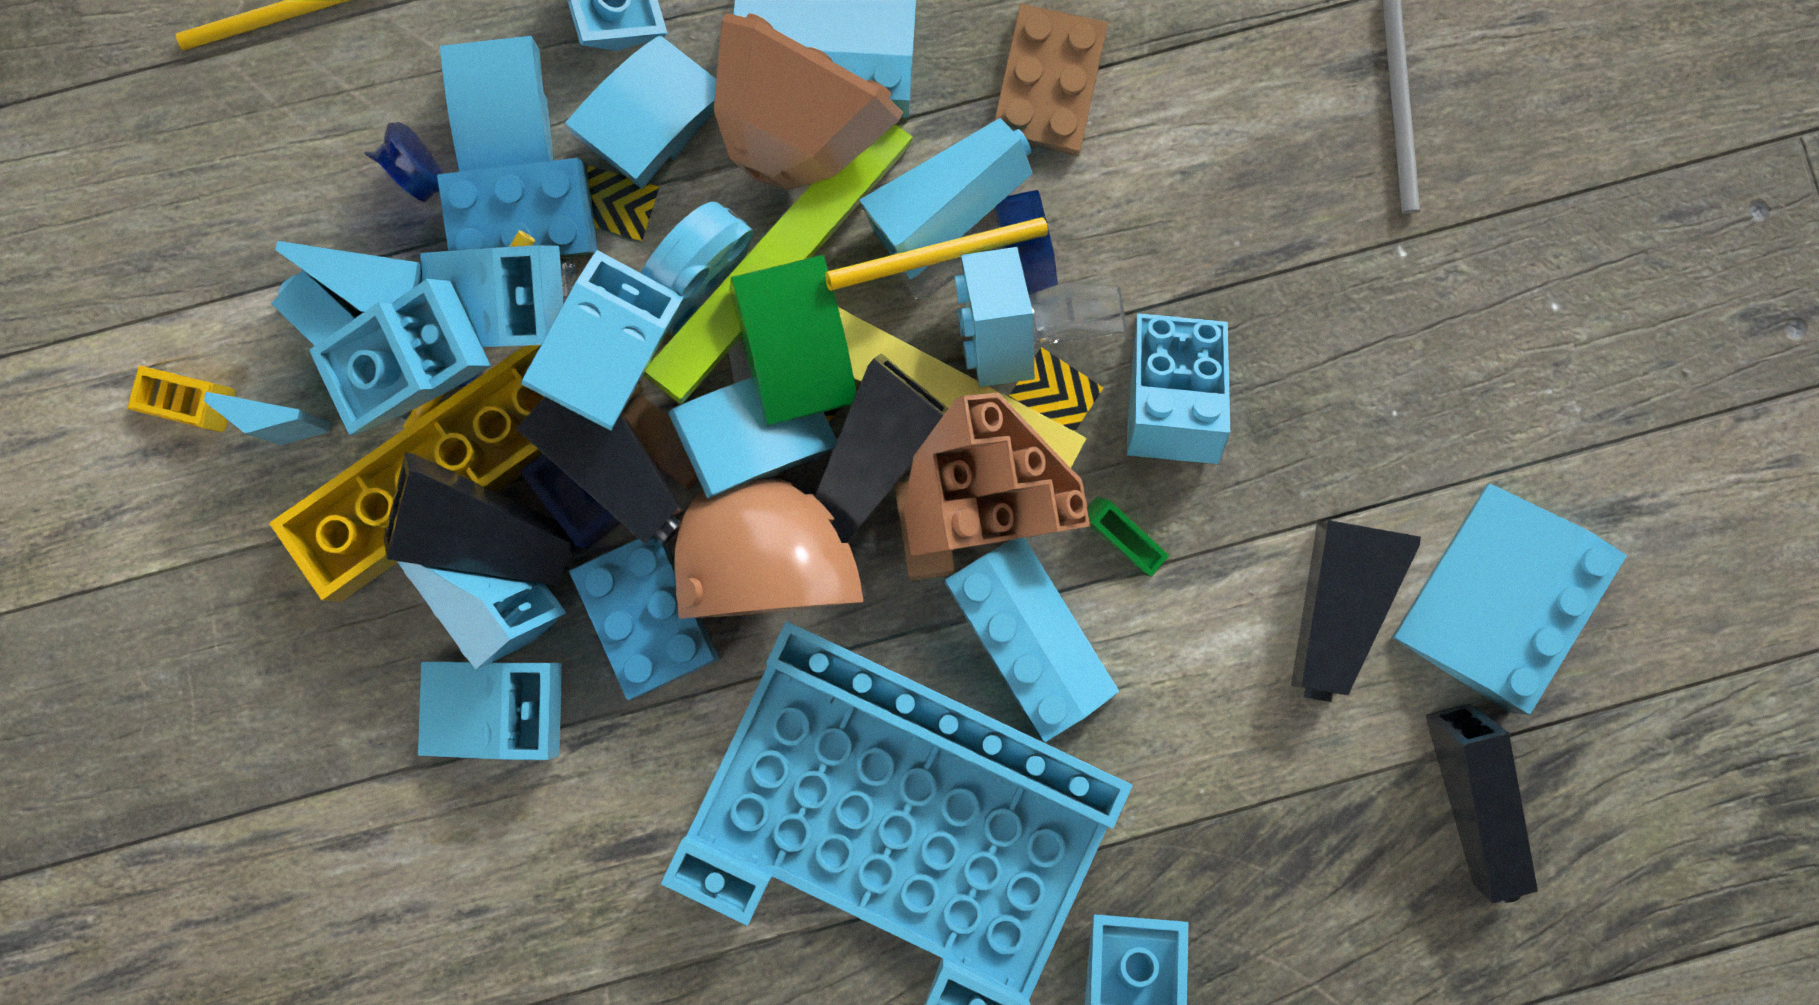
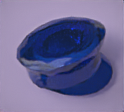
[364,122,444,202]

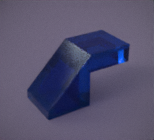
[995,190,1059,300]

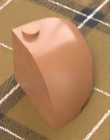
[675,478,863,619]

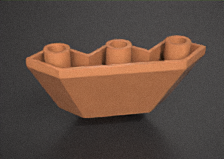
[714,13,903,191]
[904,393,1090,556]

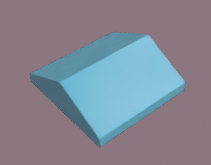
[567,0,667,51]
[204,392,332,445]

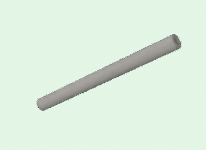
[1382,0,1420,214]

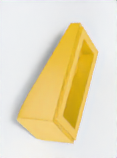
[127,365,235,432]

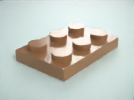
[995,4,1108,156]

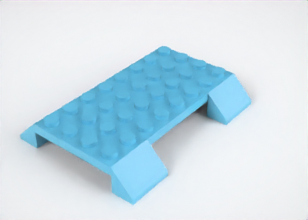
[661,621,1133,1005]

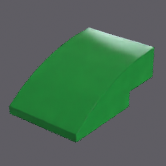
[729,255,857,427]

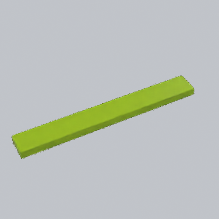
[644,124,913,405]

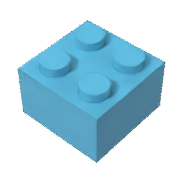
[954,247,1035,387]

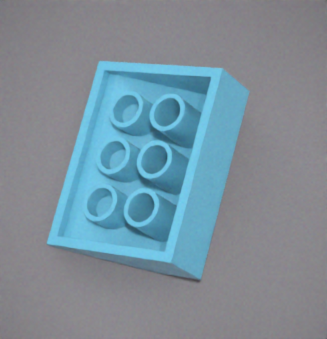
[733,0,916,118]
[1392,483,1627,715]

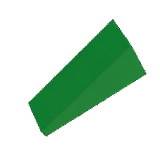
[1087,496,1170,577]

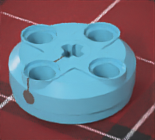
[640,202,754,336]

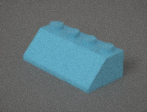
[944,538,1119,743]

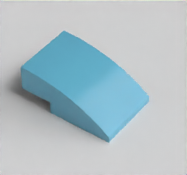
[565,35,717,189]
[440,36,554,172]
[309,279,491,436]
[668,378,837,498]
[1085,914,1188,1005]

